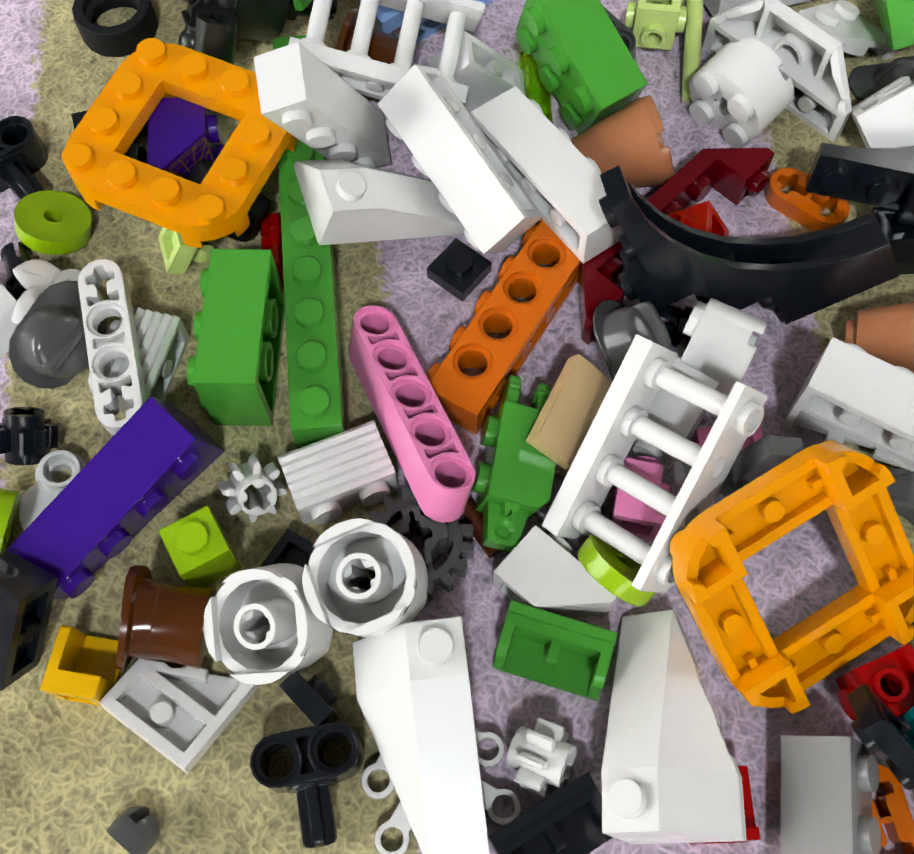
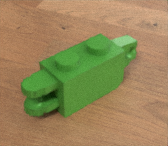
[471,375,556,552]

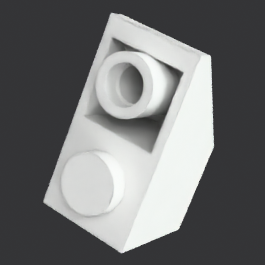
[492,525,618,617]

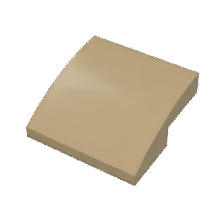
[526,354,612,479]

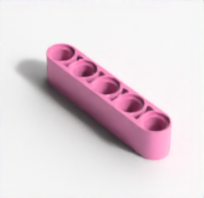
[348,305,476,523]

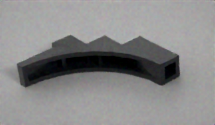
[805,143,914,226]
[598,165,899,324]

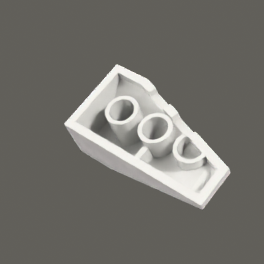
[601,609,747,844]
[352,616,490,854]

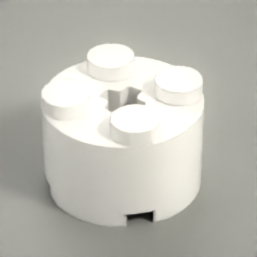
[689,37,794,148]
[674,298,767,396]
[302,518,428,638]
[203,563,334,685]

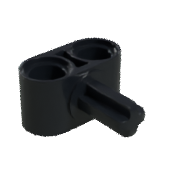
[0,116,48,200]
[250,722,365,849]

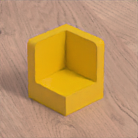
[40,625,122,706]

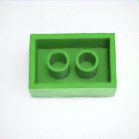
[516,0,648,134]
[187,249,285,426]

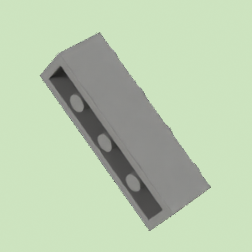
[780,735,881,854]

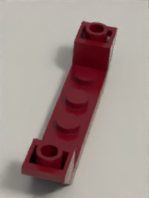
[578,148,775,345]

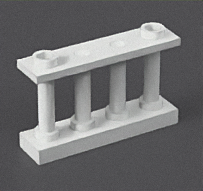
[288,0,485,105]
[542,334,768,593]

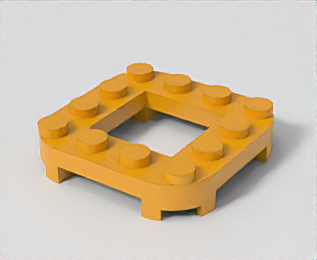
[61,38,298,248]
[669,440,914,714]

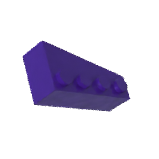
[3,397,225,600]

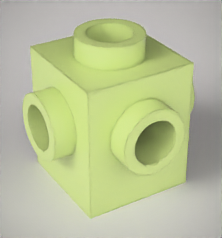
[624,0,687,50]

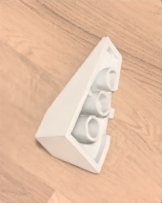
[293,159,465,245]

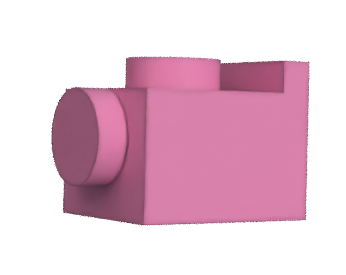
[609,456,670,540]

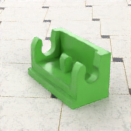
[492,600,618,701]

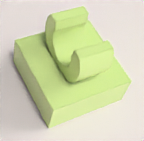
[158,227,214,274]

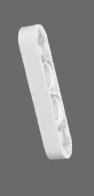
[78,259,147,436]

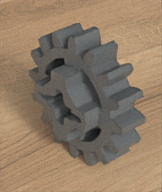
[368,487,474,601]

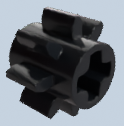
[0,407,58,466]

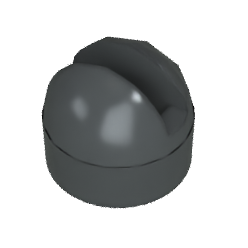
[106,806,160,854]

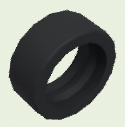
[72,0,158,57]

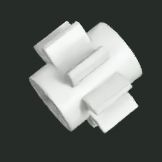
[218,454,287,523]
[507,718,577,797]

